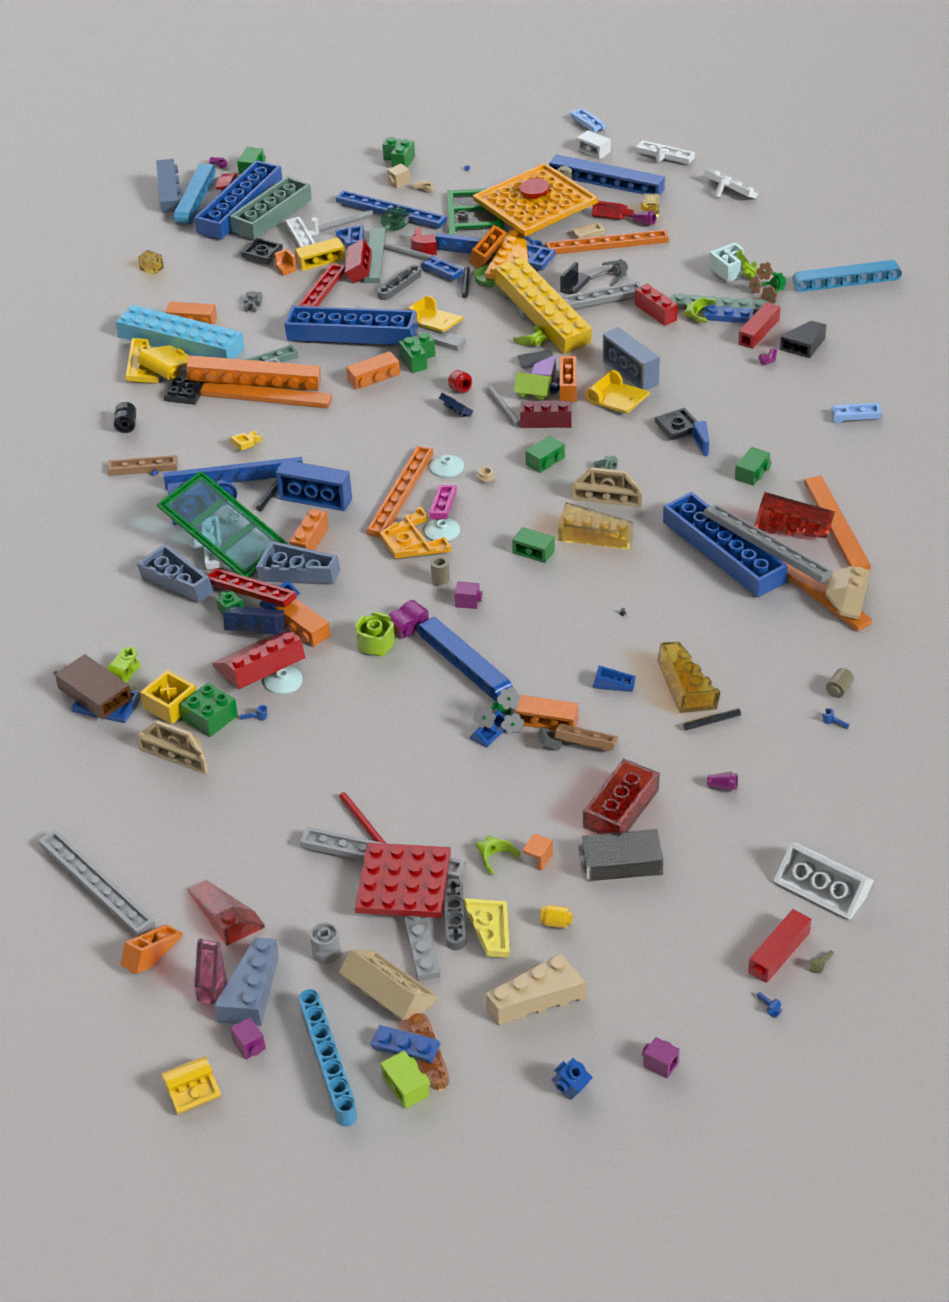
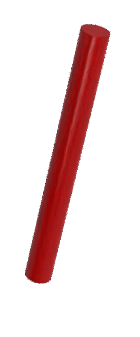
[339,792,386,843]

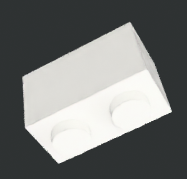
[577,131,611,159]

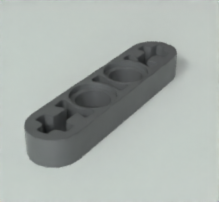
[377,265,421,300]
[444,878,466,950]

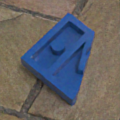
[335,225,365,247]
[528,244,555,271]

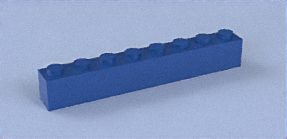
[549,154,665,198]

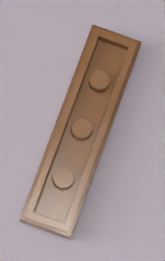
[107,455,178,476]

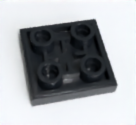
[164,377,205,405]

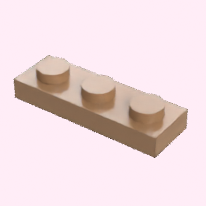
[555,723,618,751]

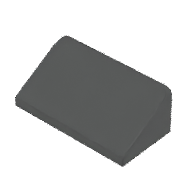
[518,350,553,368]

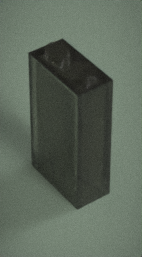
[578,829,663,882]

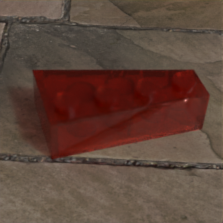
[755,492,835,538]

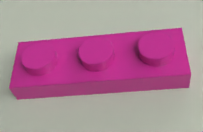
[429,485,457,520]

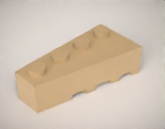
[486,953,586,1025]

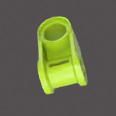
[107,647,140,683]

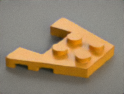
[380,507,452,558]

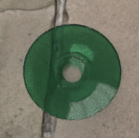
[380,206,410,231]

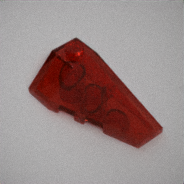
[187,880,265,946]

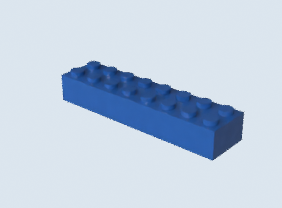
[194,160,282,239]
[284,306,418,345]
[663,492,788,598]

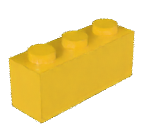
[295,238,345,271]

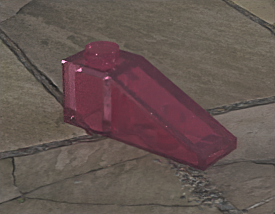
[194,938,227,1005]

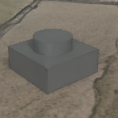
[538,727,563,750]

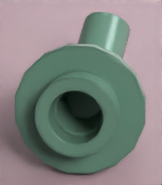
[593,456,618,470]

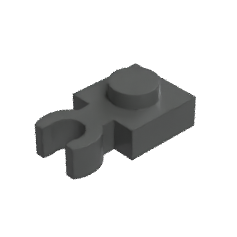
[244,291,263,313]

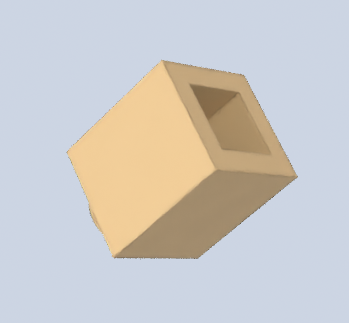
[387,164,411,188]

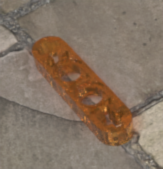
[409,1013,449,1090]

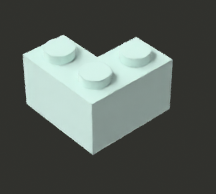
[709,242,744,282]

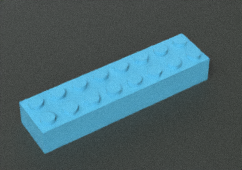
[116,305,244,359]

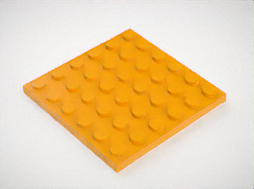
[473,163,598,236]

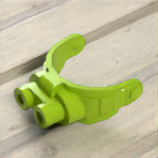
[737,249,759,281]
[683,298,716,323]
[513,326,548,346]
[476,835,521,875]

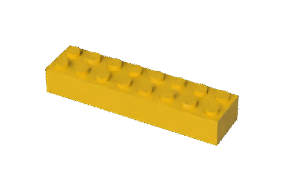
[495,257,592,354]

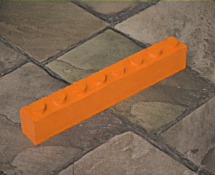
[187,356,321,391]

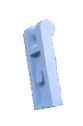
[571,108,606,133]
[831,403,882,424]

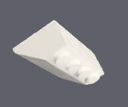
[773,843,874,919]

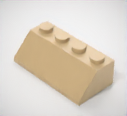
[339,949,439,1021]

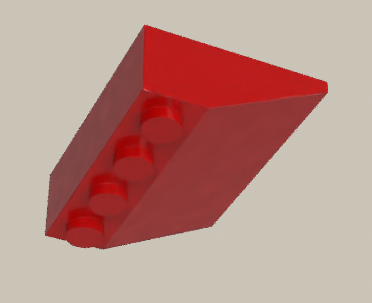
[212,632,306,689]

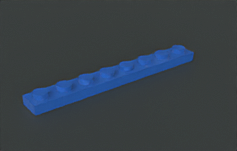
[336,190,447,229]
[163,457,303,490]

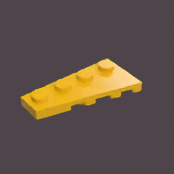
[126,338,159,383]

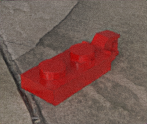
[591,201,634,220]

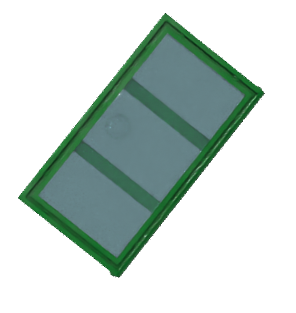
[157,471,288,578]

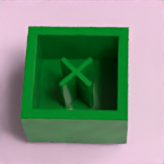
[180,682,238,737]

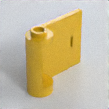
[404,295,463,333]
[137,345,190,380]
[585,370,650,414]

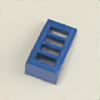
[692,421,709,456]
[592,665,636,692]

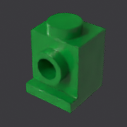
[216,591,244,614]

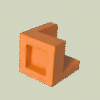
[274,248,297,276]
[523,833,553,871]

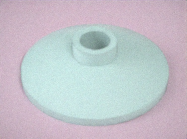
[430,455,464,478]
[424,518,460,542]
[264,666,303,694]

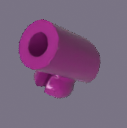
[209,157,228,168]
[759,348,777,365]

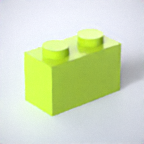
[514,372,552,400]
[380,1051,430,1109]

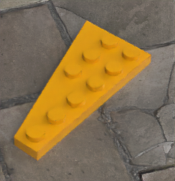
[485,230,528,280]

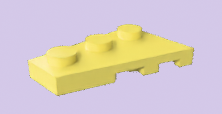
[463,898,510,958]

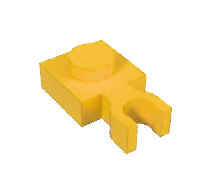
[230,431,262,451]

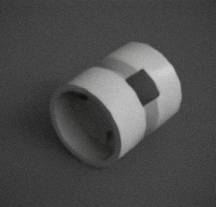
[310,922,341,964]

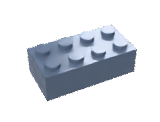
[603,327,660,390]

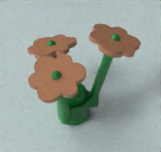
[749,262,786,304]

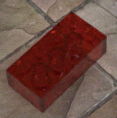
[583,758,660,843]

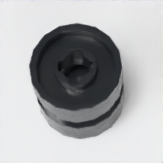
[113,402,137,433]

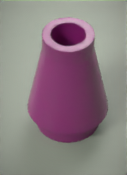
[633,211,657,226]
[707,771,738,792]

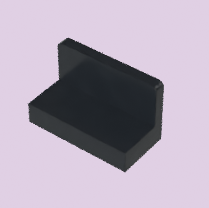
[560,261,589,295]

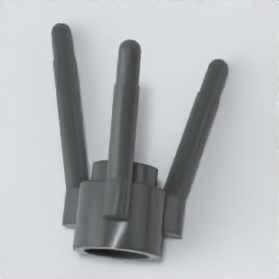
[589,259,628,286]

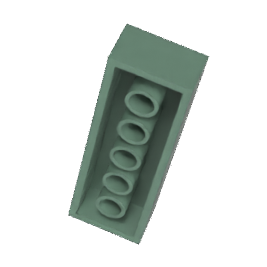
[230,176,312,240]

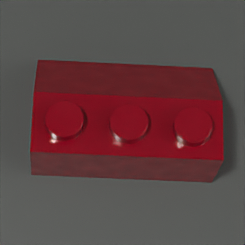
[520,401,572,428]

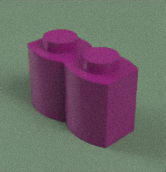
[388,600,429,639]

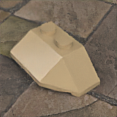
[571,467,642,508]
[826,566,870,620]
[137,720,208,774]

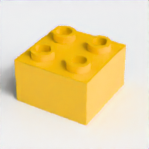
[140,670,197,725]

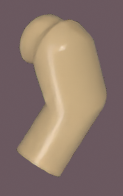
[414,181,434,192]

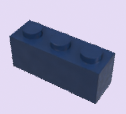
[223,606,285,635]

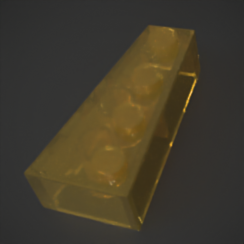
[558,502,633,550]
[657,641,721,713]

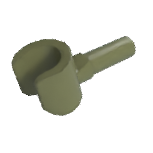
[810,950,834,973]

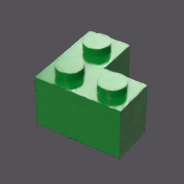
[382,137,415,168]
[398,332,436,374]

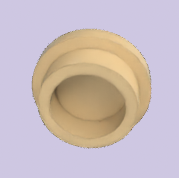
[477,467,495,483]

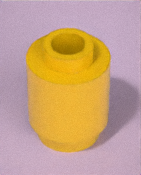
[540,905,573,929]

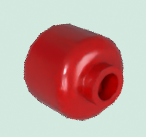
[448,370,472,393]

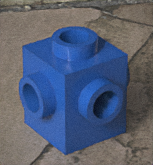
[551,1058,593,1100]

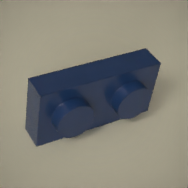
[439,393,474,417]

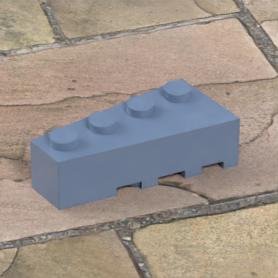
[156,159,181,213]
[256,541,341,584]
[136,543,213,602]
[214,937,279,1026]

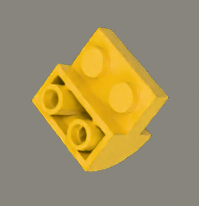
[161,1056,221,1115]

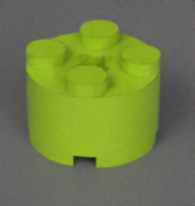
[356,612,395,657]

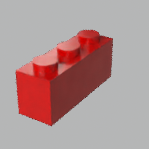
[344,239,372,283]
[635,283,678,326]

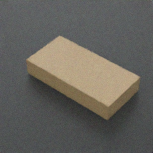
[572,222,606,239]

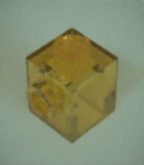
[641,194,659,217]
[138,250,164,275]

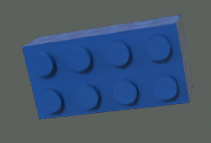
[276,460,352,511]

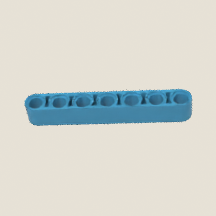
[174,164,216,224]
[792,260,902,292]
[299,989,357,1126]

